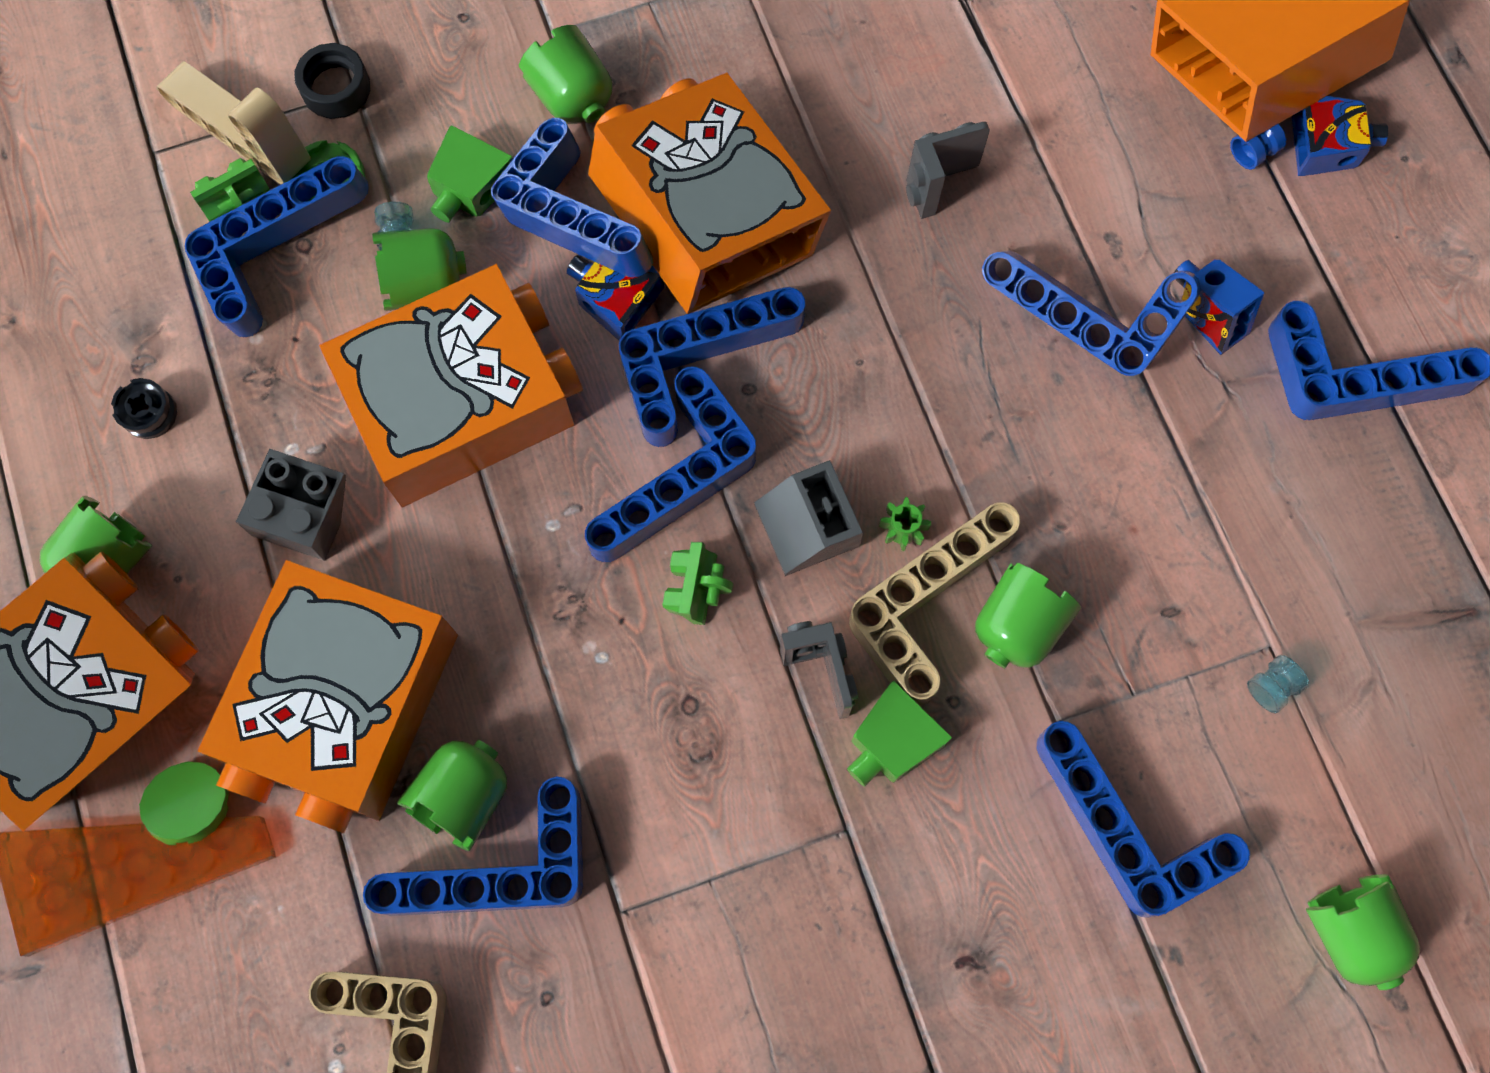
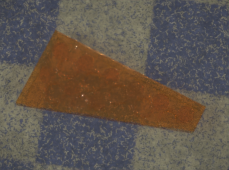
[0,816,276,957]

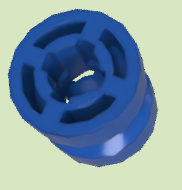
[1230,124,1286,170]

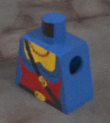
[1291,96,1388,176]
[567,255,665,341]
[1174,260,1264,355]

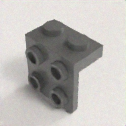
[906,122,990,219]
[780,621,858,719]

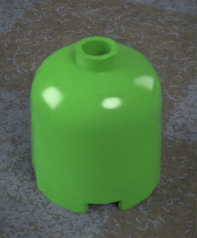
[519,25,612,124]
[372,228,467,311]
[39,496,152,574]
[975,563,1081,669]
[397,740,507,851]
[1306,874,1421,990]

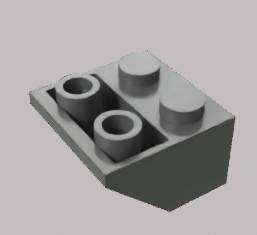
[236,448,346,561]
[754,460,863,576]

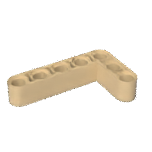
[157,61,311,185]
[849,502,1020,706]
[309,972,446,1073]

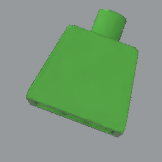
[427,125,513,223]
[847,680,952,787]

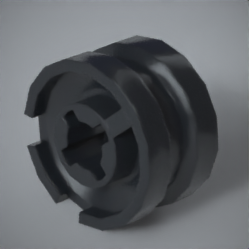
[111,378,177,439]

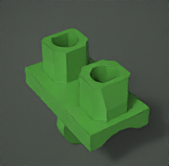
[190,158,270,222]
[662,542,733,625]

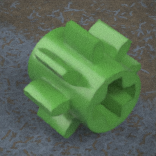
[879,497,931,551]

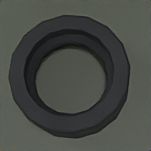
[294,43,371,119]

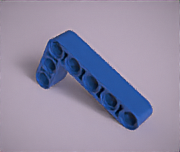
[491,118,653,278]
[184,156,369,337]
[982,251,1201,376]
[619,287,805,447]
[1268,301,1490,420]
[585,366,756,562]
[1036,721,1250,918]
[363,777,583,916]

